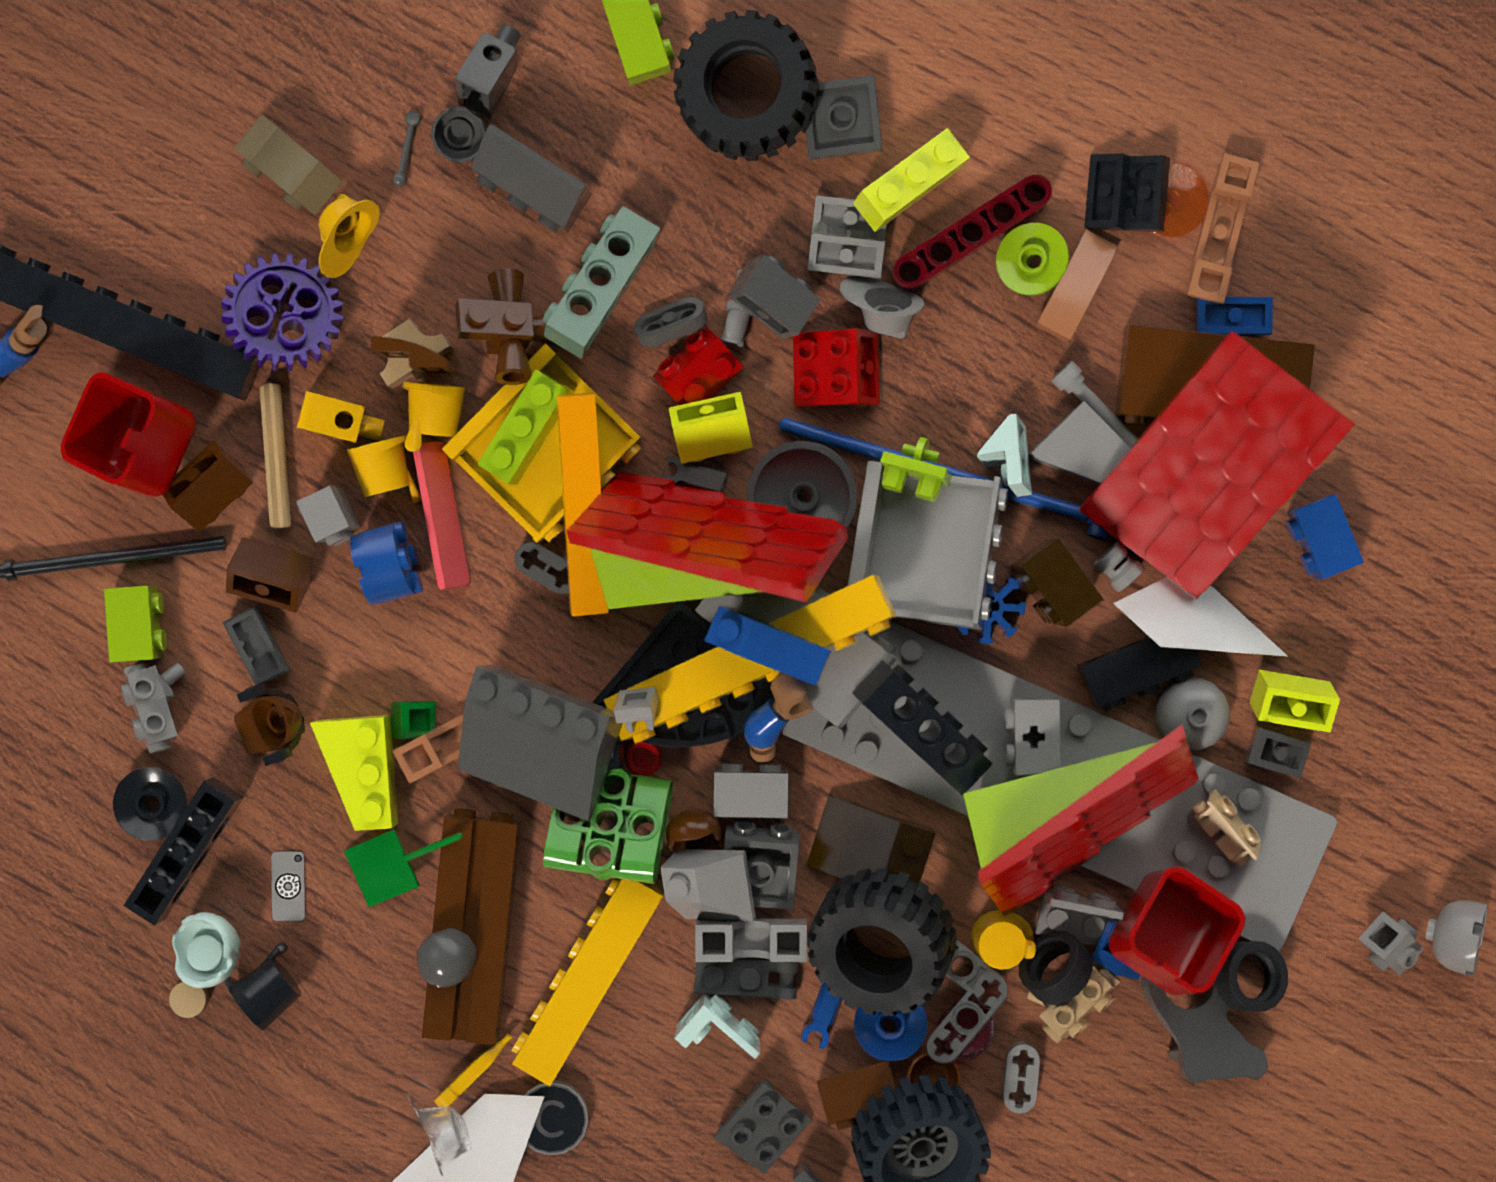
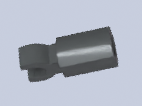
[661,456,728,494]

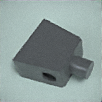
[455,24,521,119]

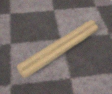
[260,383,291,529]

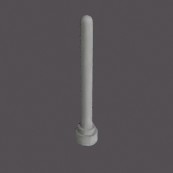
[1051,360,1138,448]

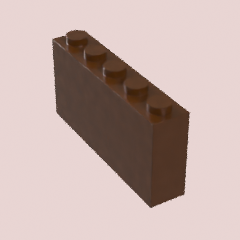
[1115,325,1315,425]

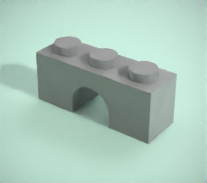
[695,919,807,962]

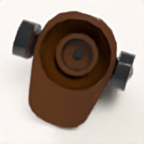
[234,684,305,766]

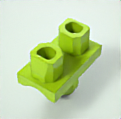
[880,437,952,502]

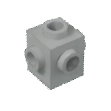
[1358,912,1424,976]

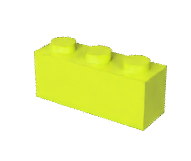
[853,128,970,232]

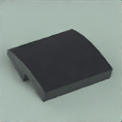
[1084,153,1170,232]

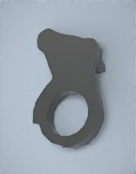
[1141,976,1268,1083]

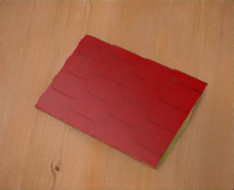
[1078,331,1355,599]
[566,472,849,609]
[963,725,1198,916]

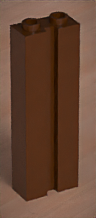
[422,808,521,1045]

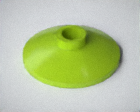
[996,223,1069,296]

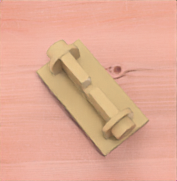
[1192,788,1262,866]

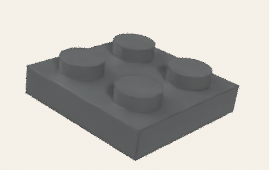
[806,75,883,161]

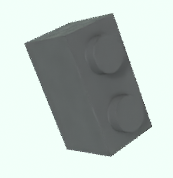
[727,254,820,339]

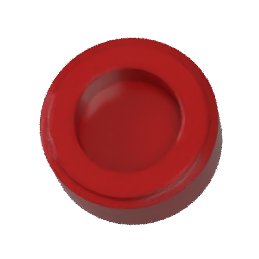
[625,742,662,776]

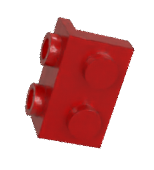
[653,327,744,405]

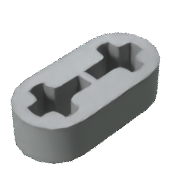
[1002,1041,1040,1114]

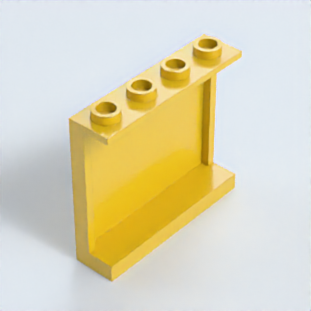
[442,343,642,543]

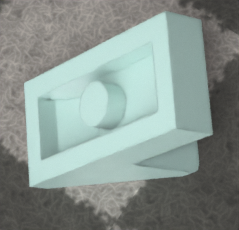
[977,414,1032,497]

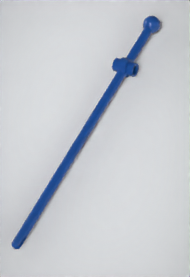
[779,418,1110,541]

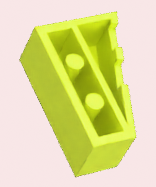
[310,715,399,831]

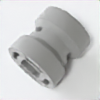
[1092,541,1145,592]

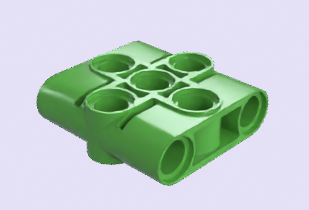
[543,769,673,884]

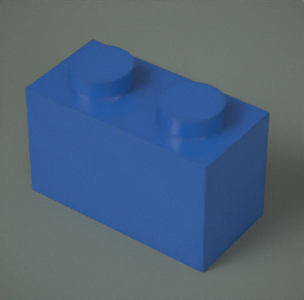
[1286,494,1364,580]

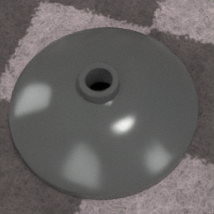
[747,441,858,530]

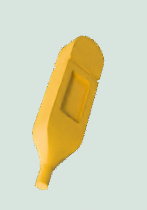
[434,1034,512,1111]

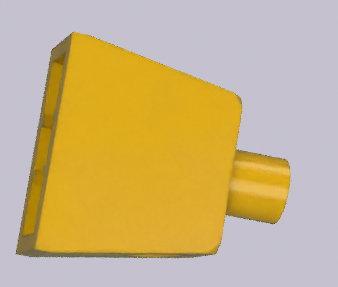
[297,391,385,443]

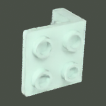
[674,994,761,1059]

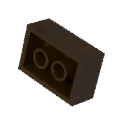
[1010,538,1104,627]

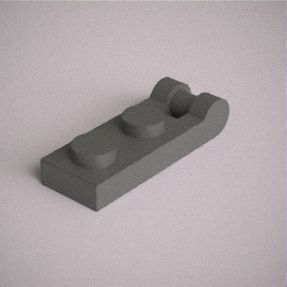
[694,957,799,1000]

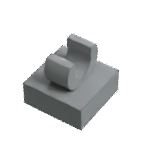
[614,687,659,733]

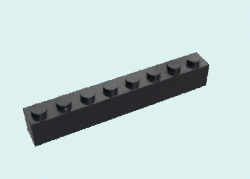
[0,245,260,401]

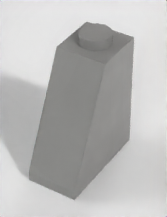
[1028,401,1130,485]

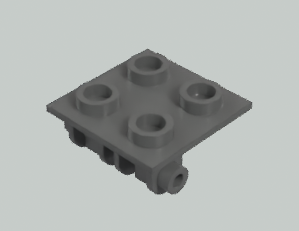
[714,1078,813,1174]

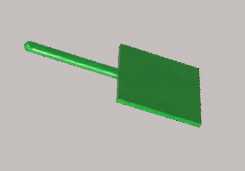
[344,829,463,907]

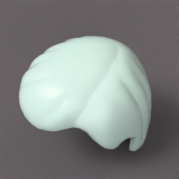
[172,912,241,988]

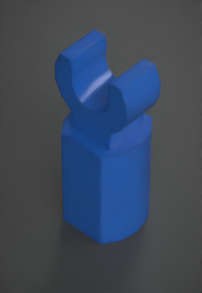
[801,982,843,1049]

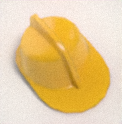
[318,194,380,278]

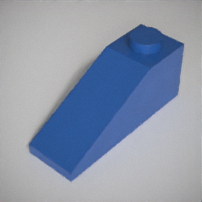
[705,605,831,686]

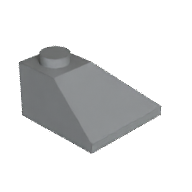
[660,849,756,921]

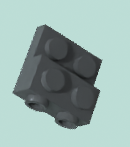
[724,820,800,910]

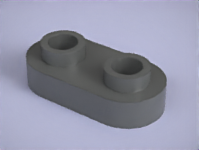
[634,297,708,347]

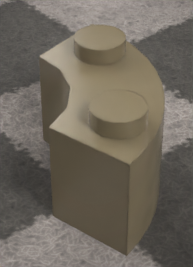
[234,114,343,215]

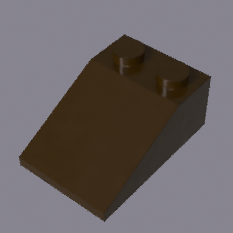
[806,795,936,883]

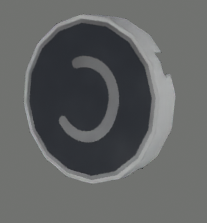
[524,1080,589,1156]

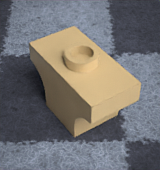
[380,319,454,389]

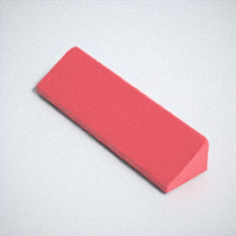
[413,441,470,590]

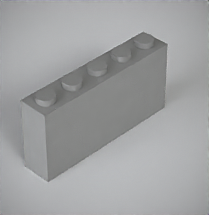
[695,587,897,728]

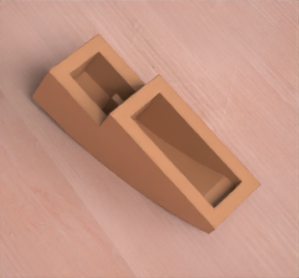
[1034,229,1118,343]

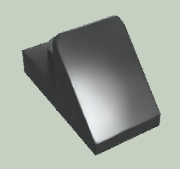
[1244,726,1312,778]

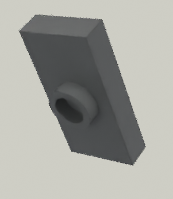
[222,605,291,686]

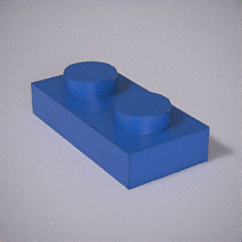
[1196,297,1273,335]

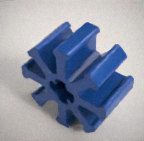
[955,578,1026,644]

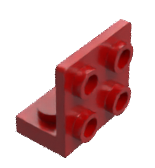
[793,328,880,407]

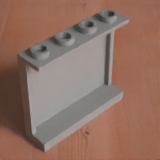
[848,461,1008,630]

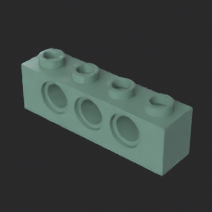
[542,206,661,359]

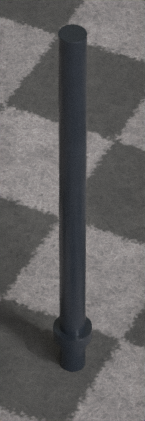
[0,536,227,582]

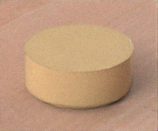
[169,982,209,1018]

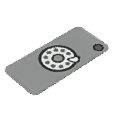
[271,852,305,921]

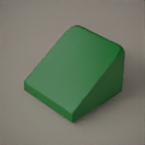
[391,701,436,739]

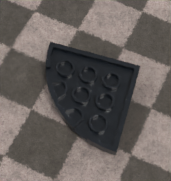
[592,601,774,747]

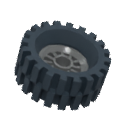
[851,1075,991,1182]

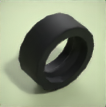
[1019,930,1093,1005]
[1214,941,1288,1012]

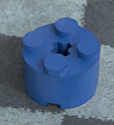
[350,521,423,605]

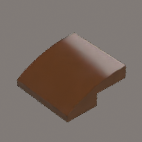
[371,336,457,373]

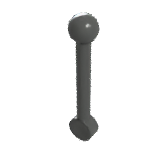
[393,111,420,187]

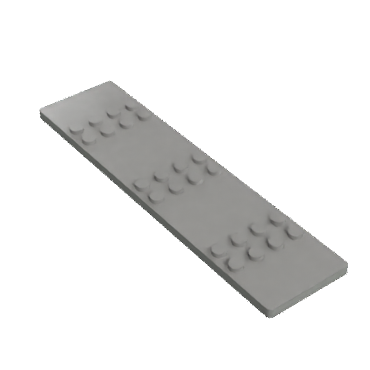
[780,589,1337,951]

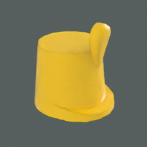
[403,381,466,452]
[346,435,421,503]
[970,910,1036,970]

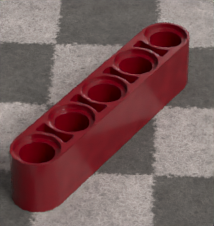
[892,174,1052,292]

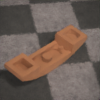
[1187,153,1260,305]
[392,714,464,784]

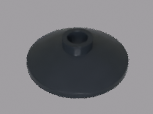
[113,767,187,841]

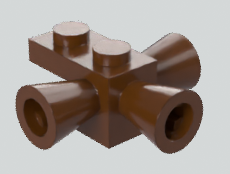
[455,269,563,385]

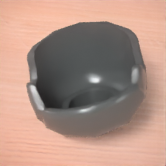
[431,106,487,163]
[416,928,477,987]

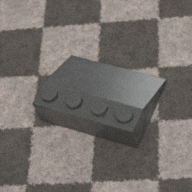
[458,665,622,821]

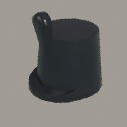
[225,942,302,1030]

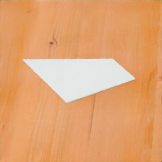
[1113,577,1288,657]
[392,1094,544,1182]

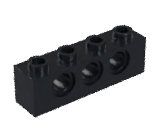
[852,660,993,796]
[123,777,244,926]

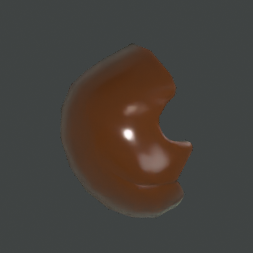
[666,809,721,851]

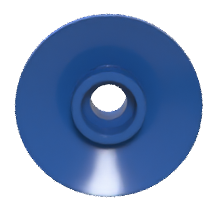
[854,1006,928,1062]

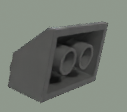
[471,124,591,233]

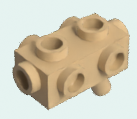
[1027,965,1121,1043]

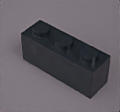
[1077,636,1201,711]

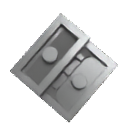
[807,195,887,278]

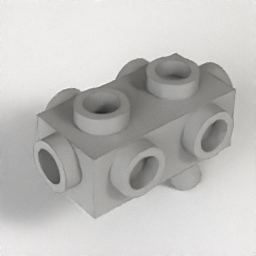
[120,663,186,754]

